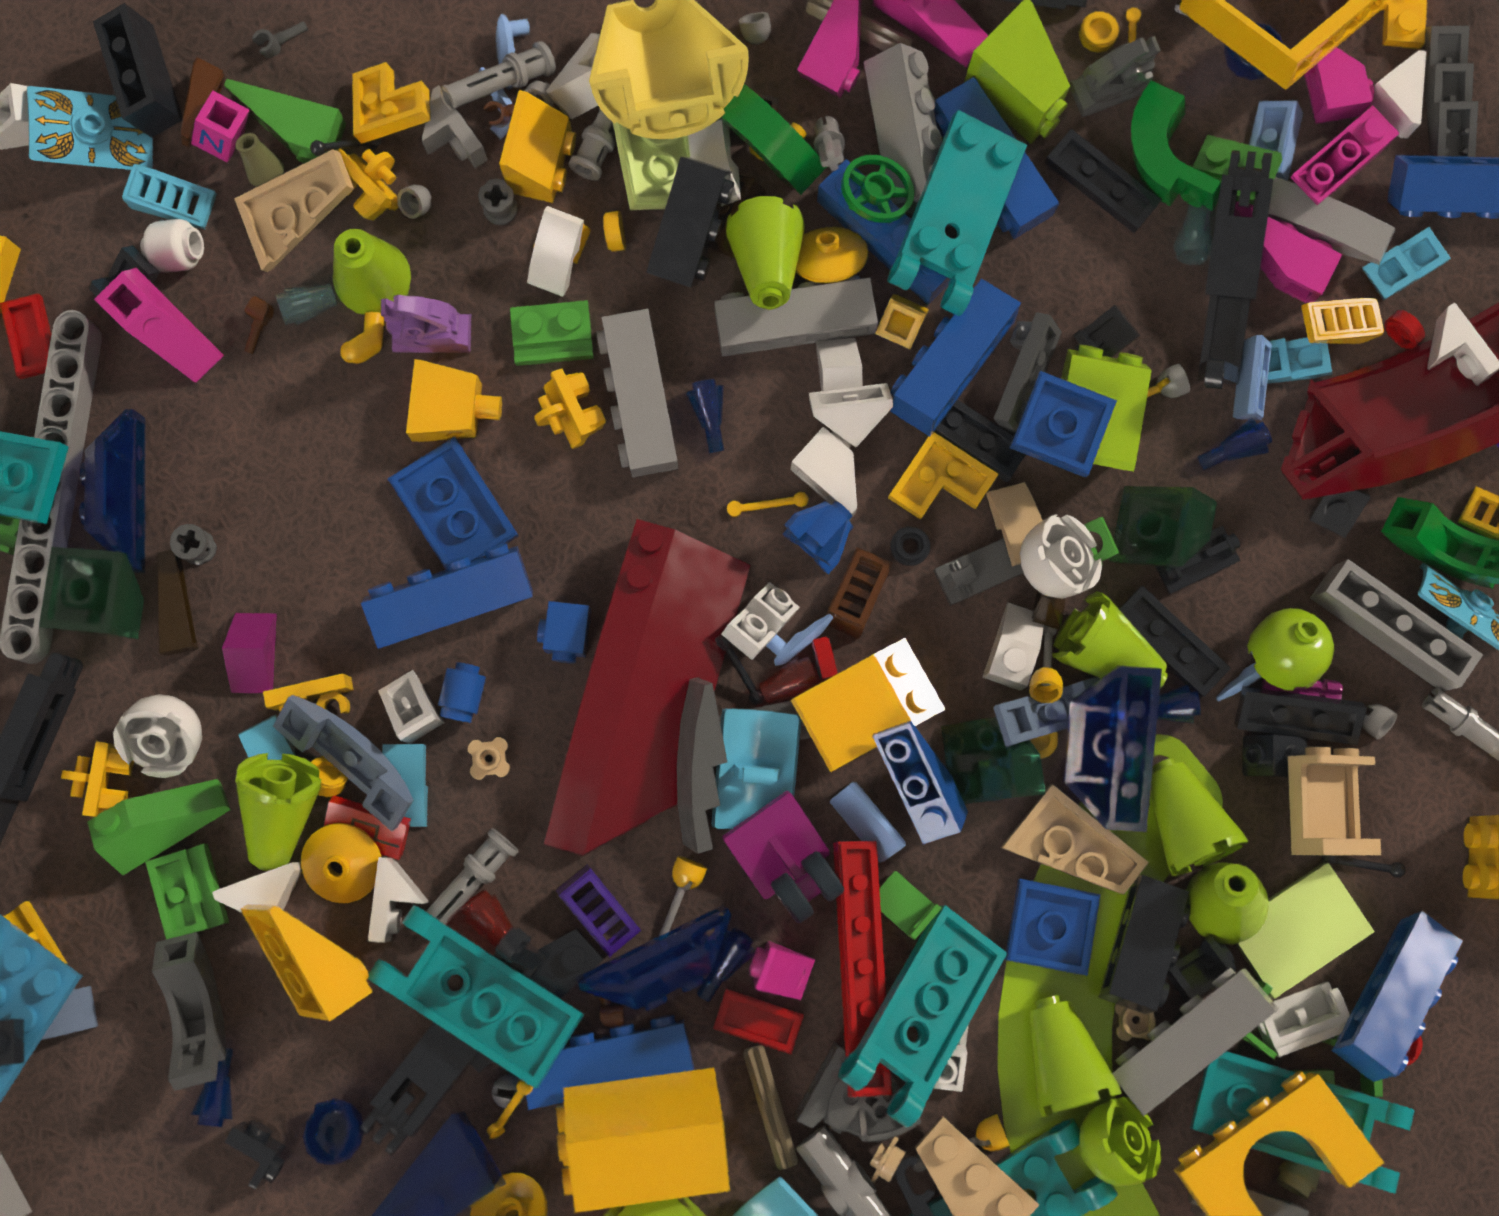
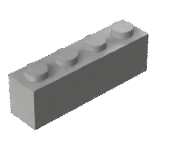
[864,43,942,214]
[714,275,878,357]
[596,309,678,477]
[1310,559,1483,691]
[1112,968,1279,1116]

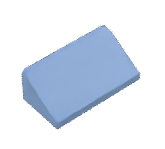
[1249,101,1303,181]
[1233,335,1272,420]
[830,782,906,862]

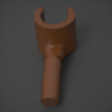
[484,97,538,128]
[244,296,274,354]
[594,970,624,1027]

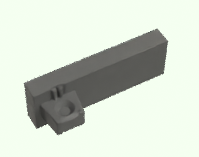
[994,312,1062,436]
[933,538,1024,606]

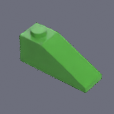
[224,78,346,163]
[88,779,231,875]

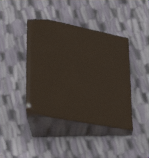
[1031,590,1065,629]

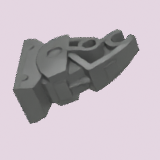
[1069,36,1161,118]
[794,1041,921,1142]

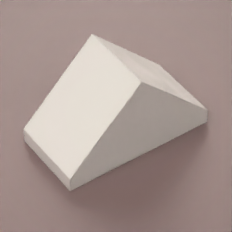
[1371,50,1426,139]
[816,338,863,391]
[809,383,893,447]
[378,670,445,744]
[212,862,302,912]

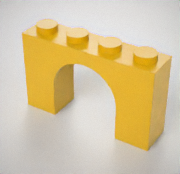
[1174,1071,1384,1216]

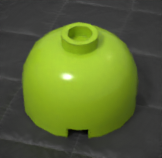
[1247,608,1334,691]
[1079,1097,1161,1186]

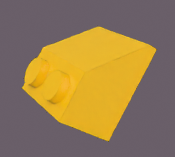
[499,90,576,203]

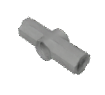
[796,1125,892,1216]

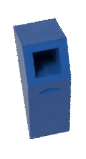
[872,721,968,844]

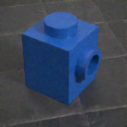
[537,601,592,663]

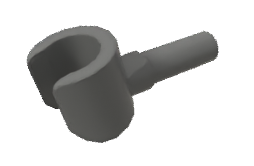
[252,21,308,58]

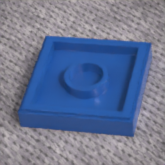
[1010,371,1117,478]
[1005,879,1101,976]

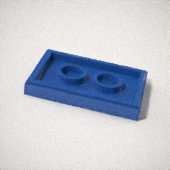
[388,437,519,570]

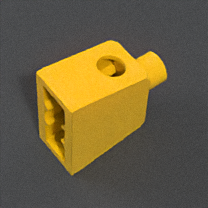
[406,359,502,442]

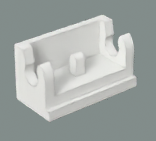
[1257,982,1350,1057]

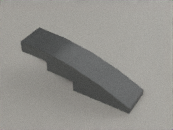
[1425,25,1478,157]
[677,677,728,854]

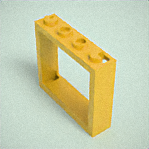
[1179,0,1386,90]

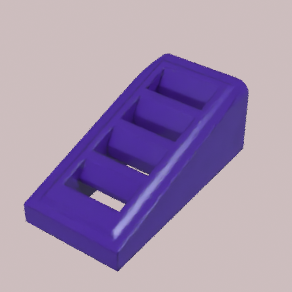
[556,864,641,957]

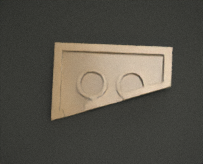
[234,149,354,272]
[1000,784,1149,894]
[915,1115,1039,1216]

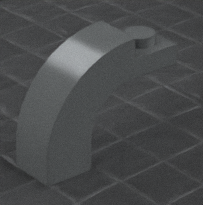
[152,932,226,1091]

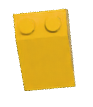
[791,638,945,772]
[240,904,372,1021]

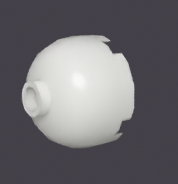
[1020,515,1102,599]
[113,694,202,778]

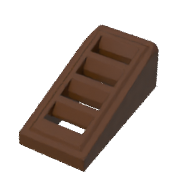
[181,57,225,148]
[826,547,893,639]

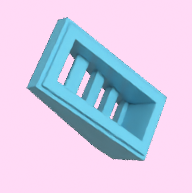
[122,164,217,229]

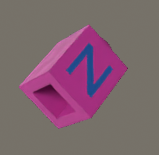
[191,91,249,163]

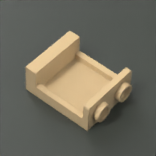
[1288,747,1381,855]

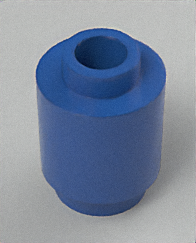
[438,662,486,723]

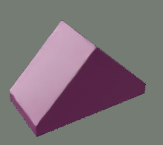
[222,613,277,693]

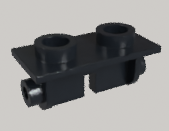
[1152,526,1240,594]

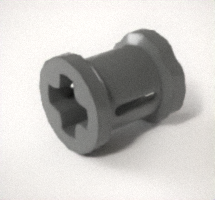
[478,179,518,225]
[170,524,217,566]

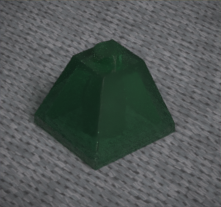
[1109,486,1217,567]
[39,547,144,639]

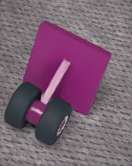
[722,791,844,923]

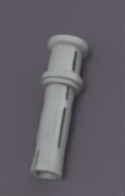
[440,41,556,111]
[568,109,615,181]
[426,828,519,925]

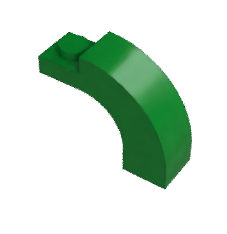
[1131,80,1221,211]
[718,84,827,195]
[1381,497,1499,589]

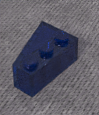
[372,1112,507,1216]

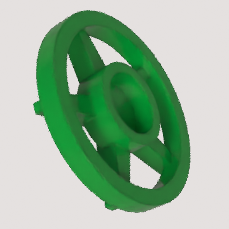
[841,155,914,223]

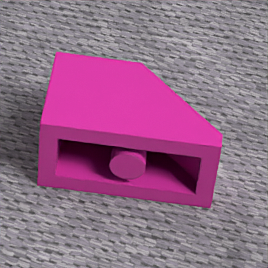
[1304,47,1374,124]

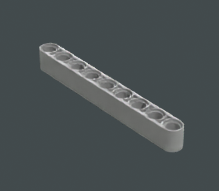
[0,310,102,664]

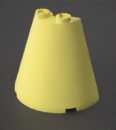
[589,0,749,139]

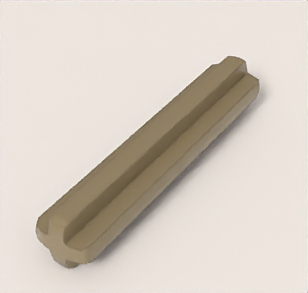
[806,0,912,51]
[743,1045,798,1170]

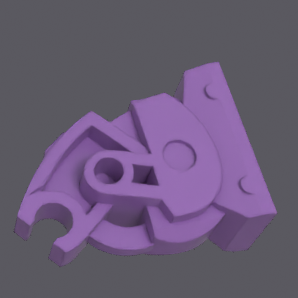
[381,295,471,353]

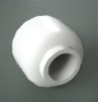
[140,219,204,273]

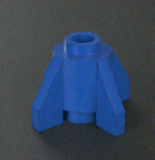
[783,501,853,574]

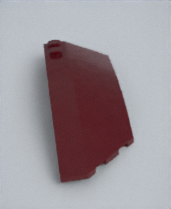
[1281,302,1499,500]
[544,519,751,856]

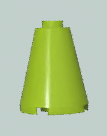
[726,196,805,310]
[333,229,411,315]
[1052,592,1168,695]
[235,753,321,871]
[1147,758,1248,877]
[1186,862,1269,945]
[1030,995,1122,1117]

